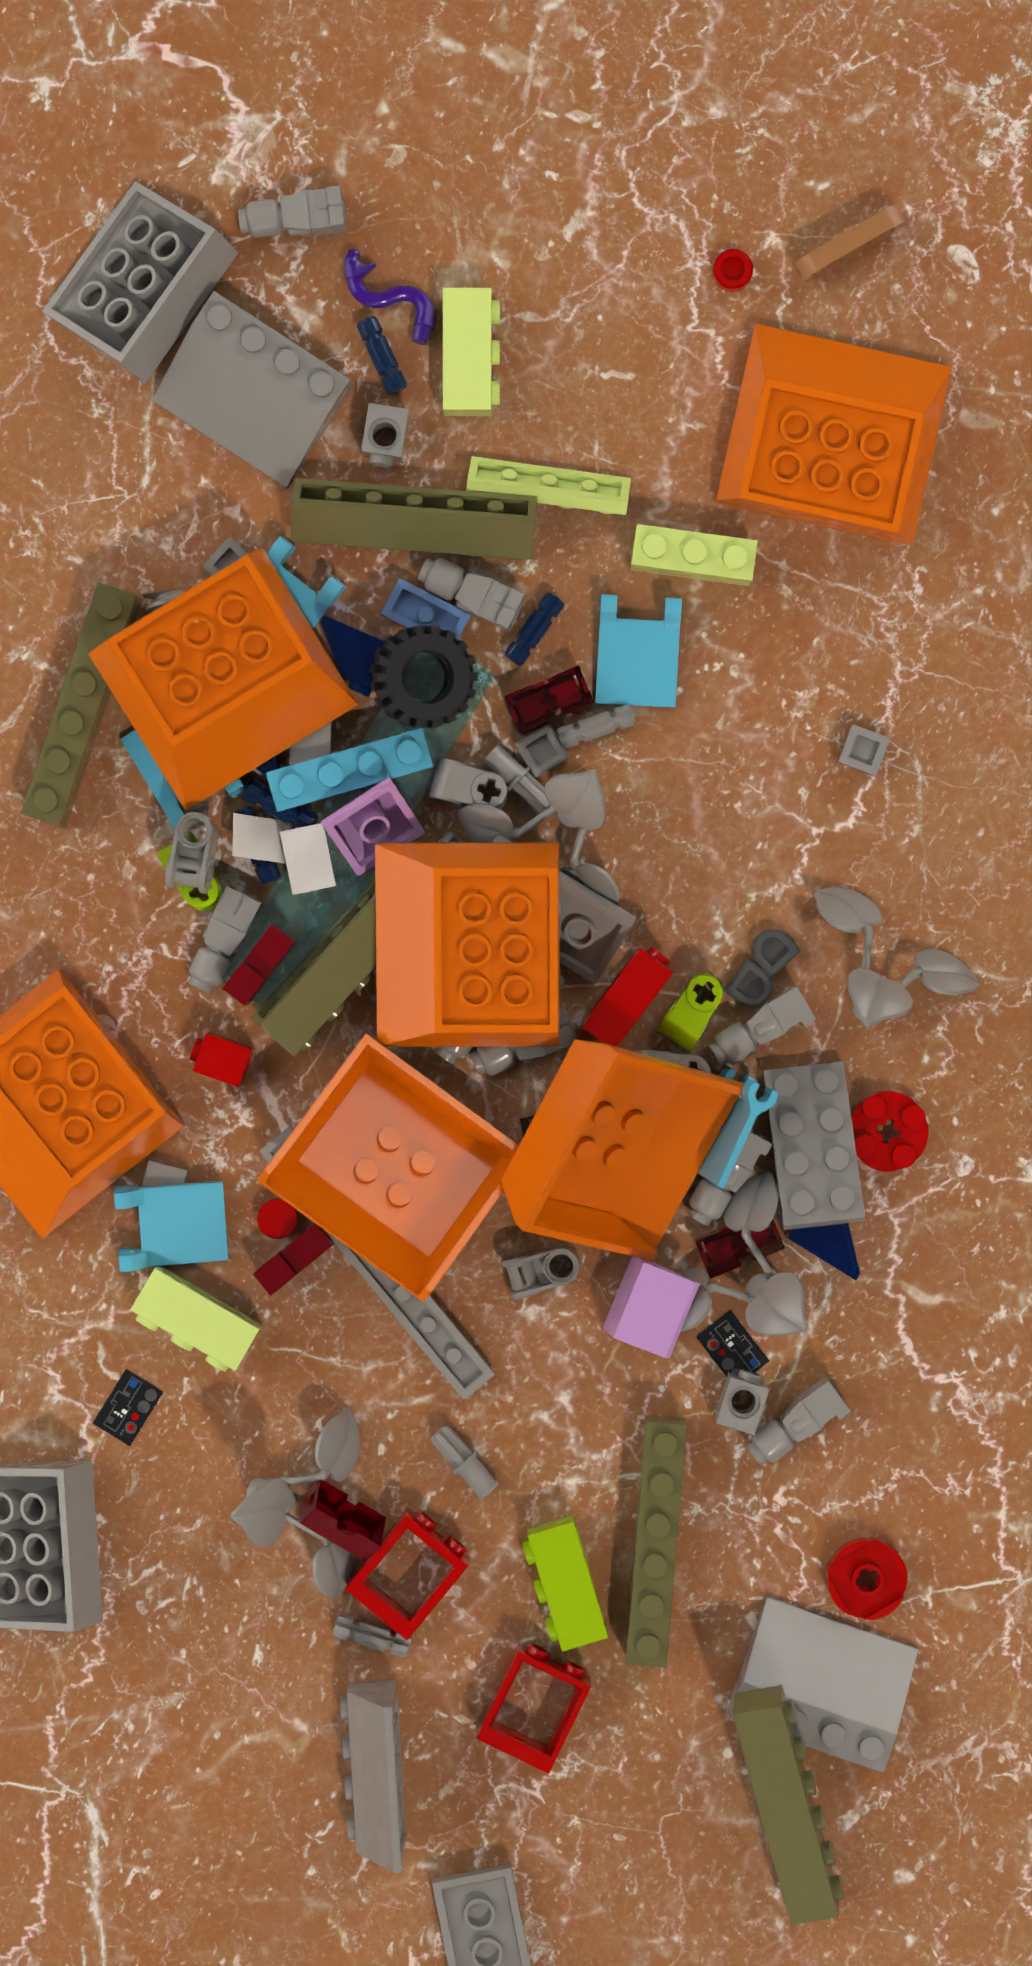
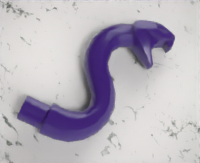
[344,249,436,345]

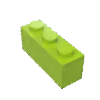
[522,1515,609,1652]

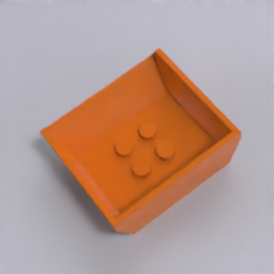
[715,323,952,546]
[88,547,359,811]
[375,842,560,1047]
[0,969,185,1239]
[257,1034,519,1302]
[501,1039,744,1261]

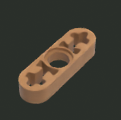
[795,204,907,282]

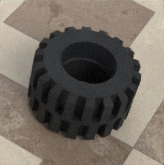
[369,626,478,728]

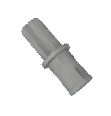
[482,744,551,814]
[431,1425,499,1500]

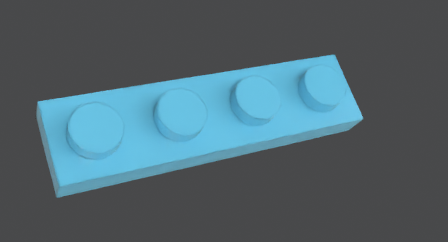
[265,728,433,812]

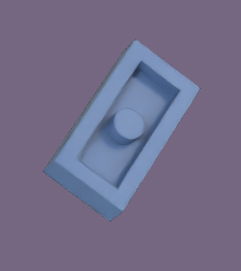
[381,578,471,640]

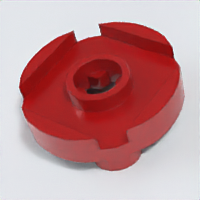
[851,1091,929,1172]
[826,1537,908,1620]

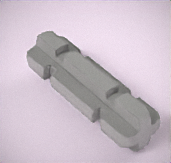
[557,704,636,749]
[333,1614,412,1658]

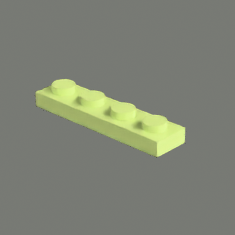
[466,456,631,515]

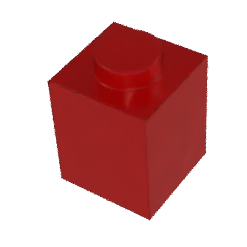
[189,1032,255,1087]

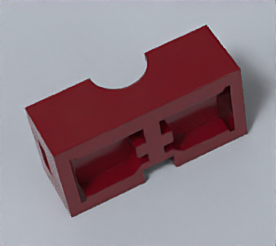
[504,665,594,735]
[222,924,297,1006]
[694,1219,785,1279]
[253,1223,334,1296]
[299,1479,386,1561]

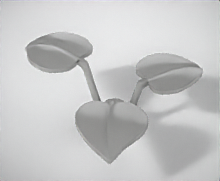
[457,769,620,907]
[813,888,980,1027]
[679,1170,808,1336]
[230,1407,360,1599]

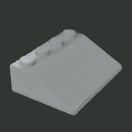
[42,181,239,384]
[152,291,353,488]
[0,1461,103,1632]
[727,1596,919,1773]
[340,1680,406,1873]

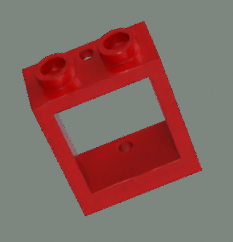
[580,946,673,1047]
[345,1508,470,1640]
[476,1643,591,1774]

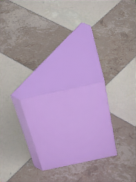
[321,777,426,876]
[603,1256,700,1359]

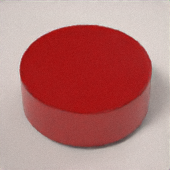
[712,249,753,292]
[257,1198,298,1239]

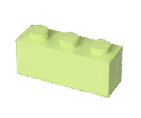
[443,288,500,416]
[630,524,758,586]
[130,1266,263,1372]

